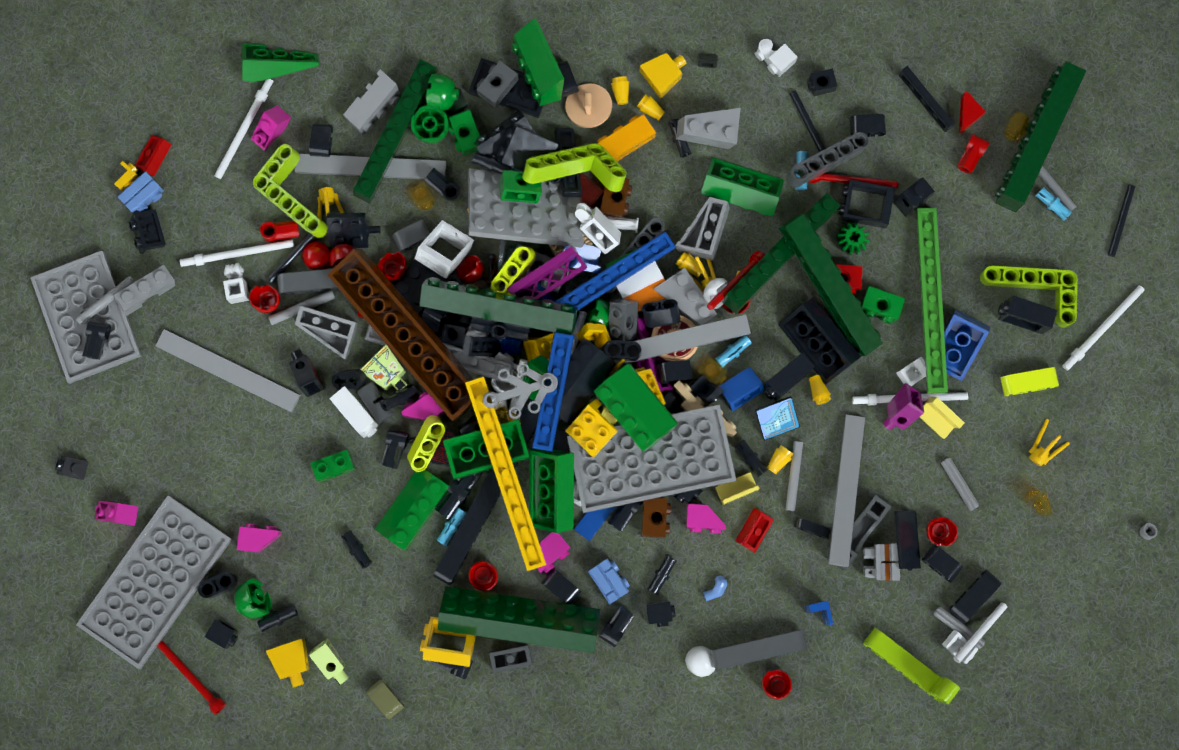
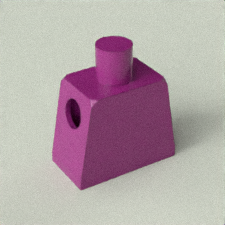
[883,383,924,430]

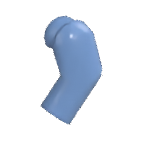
[703,575,727,601]

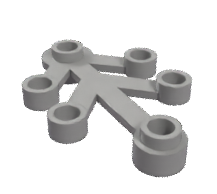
[483,363,558,419]

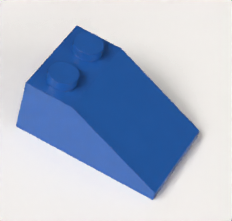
[944,310,990,381]

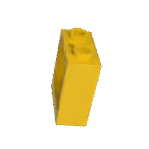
[420,616,476,667]

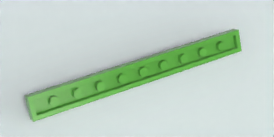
[916,208,948,394]

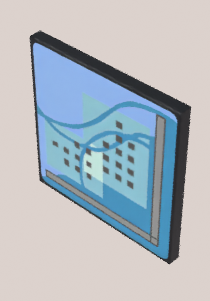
[755,396,800,441]

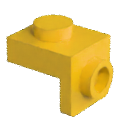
[114,161,139,192]
[576,323,611,350]

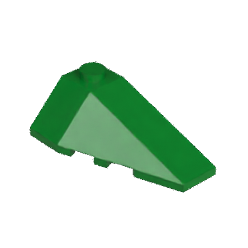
[241,43,319,82]

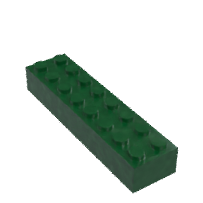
[995,61,1086,213]
[438,586,601,653]

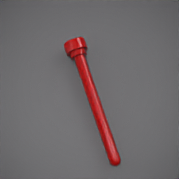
[808,168,899,189]
[707,251,765,310]
[157,640,227,715]

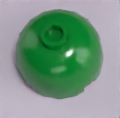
[426,73,459,111]
[411,105,449,144]
[583,298,610,331]
[234,578,272,619]

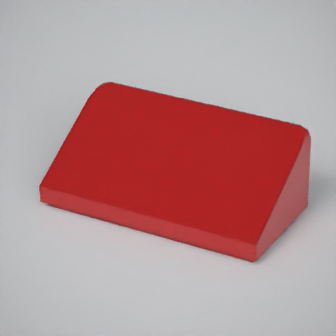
[134,135,172,177]
[735,508,774,553]

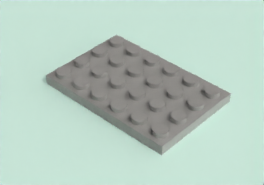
[468,168,584,248]
[30,250,142,384]

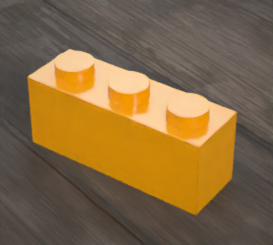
[597,114,656,161]

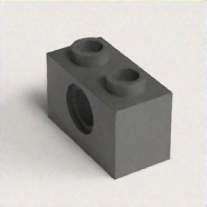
[477,61,519,108]
[608,298,638,341]
[489,645,533,673]

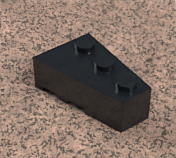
[474,110,535,160]

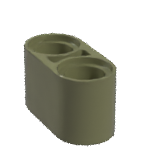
[366,678,405,720]

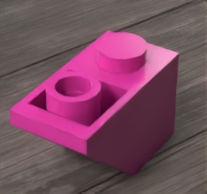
[251,105,291,151]
[401,391,445,421]
[95,501,138,526]
[686,504,726,534]
[237,524,282,553]
[538,532,570,573]

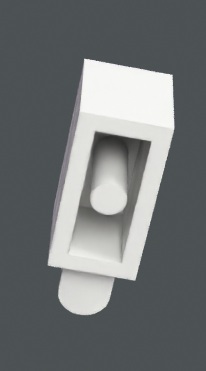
[575,203,621,254]

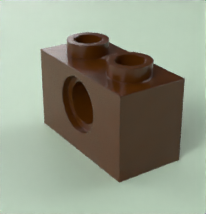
[600,178,632,218]
[642,498,671,538]

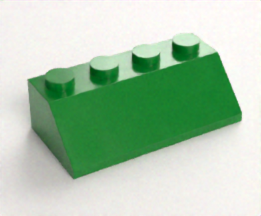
[511,18,564,106]
[701,157,784,217]
[594,363,679,452]
[443,419,530,480]
[529,450,574,533]
[375,470,450,551]

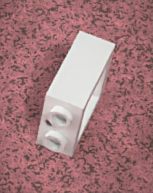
[415,220,474,278]
[329,386,379,438]

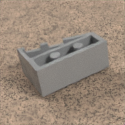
[343,69,400,135]
[676,108,741,149]
[675,197,730,261]
[654,268,717,326]
[295,306,358,360]

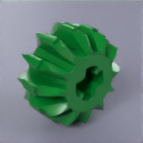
[837,223,870,255]

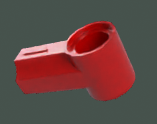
[957,134,990,174]
[260,221,299,242]

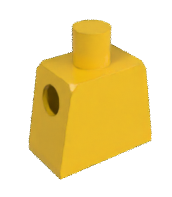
[639,53,687,99]
[266,638,309,688]

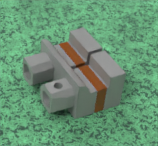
[863,543,900,581]

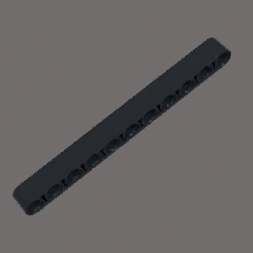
[433,398,539,586]

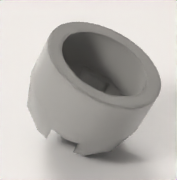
[1139,523,1158,540]

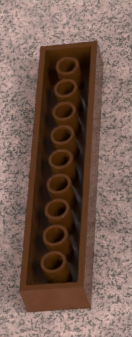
[327,249,474,421]

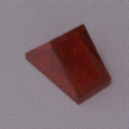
[580,174,604,209]

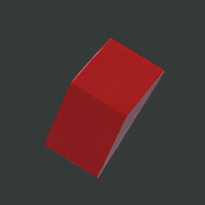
[959,92,986,133]

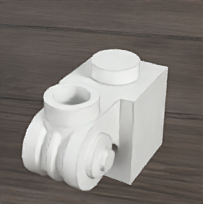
[755,39,797,77]
[223,263,249,304]

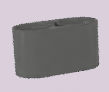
[392,220,430,253]

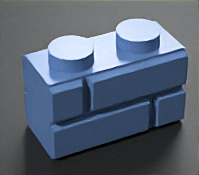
[117,171,164,213]
[588,559,630,605]

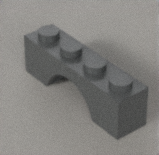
[827,495,891,571]

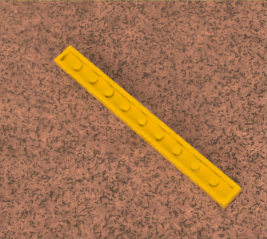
[465,377,546,571]

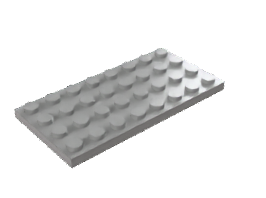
[567,405,736,513]
[76,495,232,669]

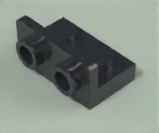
[129,209,166,254]

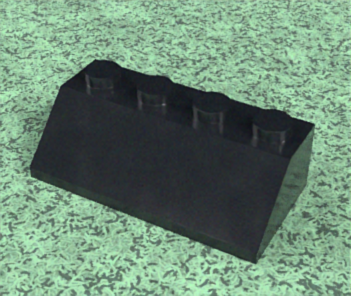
[779,298,861,384]
[559,338,616,426]

